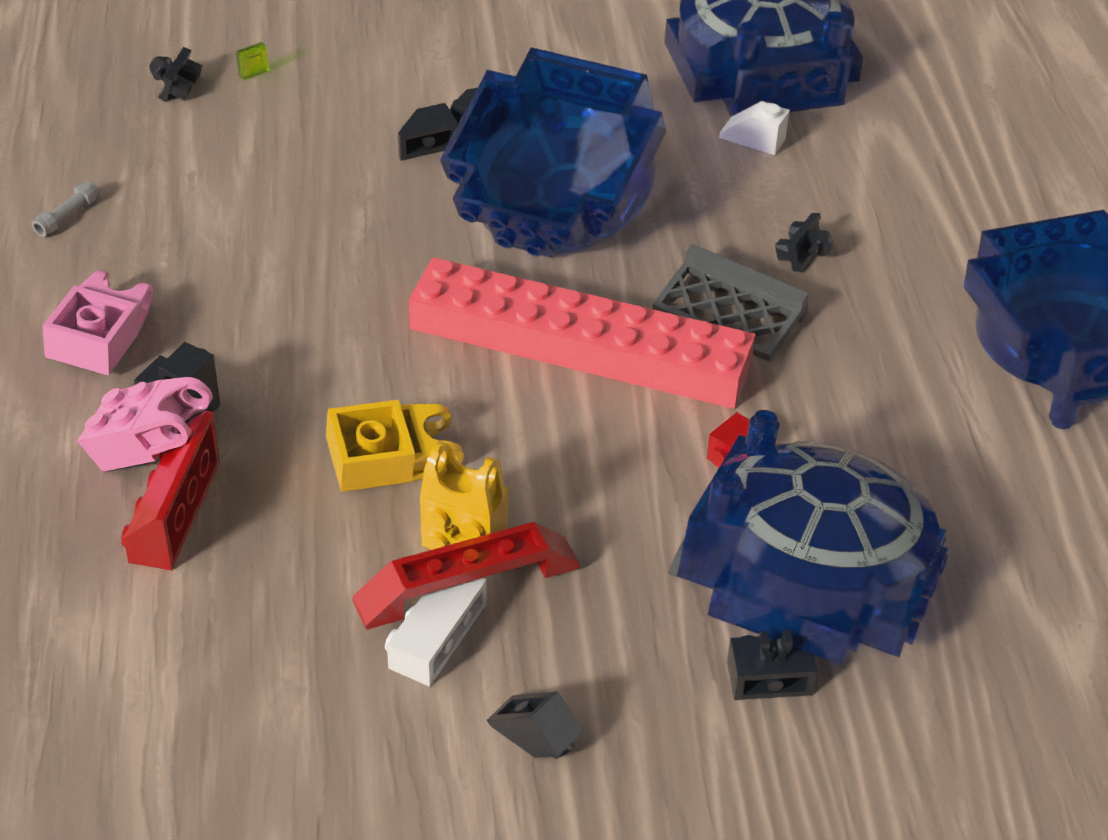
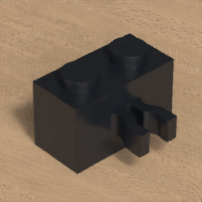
[727,630,817,700]

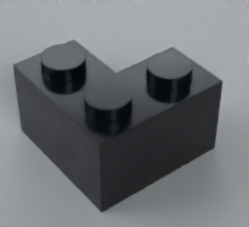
[134,342,220,423]

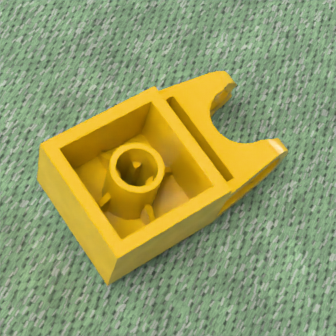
[326,399,464,492]
[420,441,509,550]

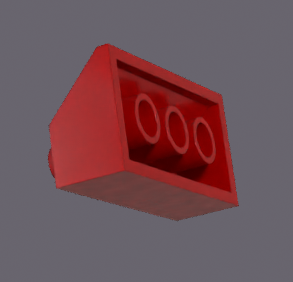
[121,411,220,571]

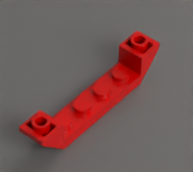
[352,521,580,630]

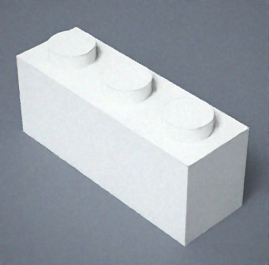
[385,578,487,687]

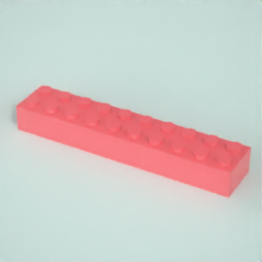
[409,257,755,409]

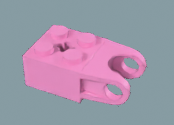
[43,270,153,375]
[77,377,213,472]

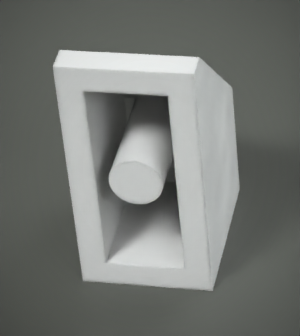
[719,101,790,155]

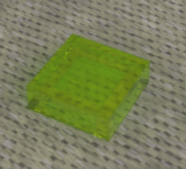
[236,42,269,80]

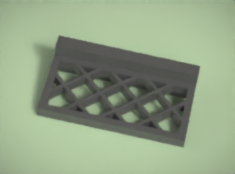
[652,244,809,361]

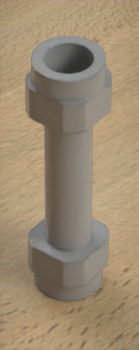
[32,181,99,237]

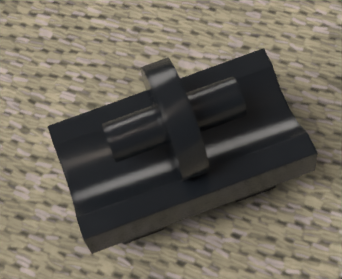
[149,47,203,102]
[775,213,834,272]

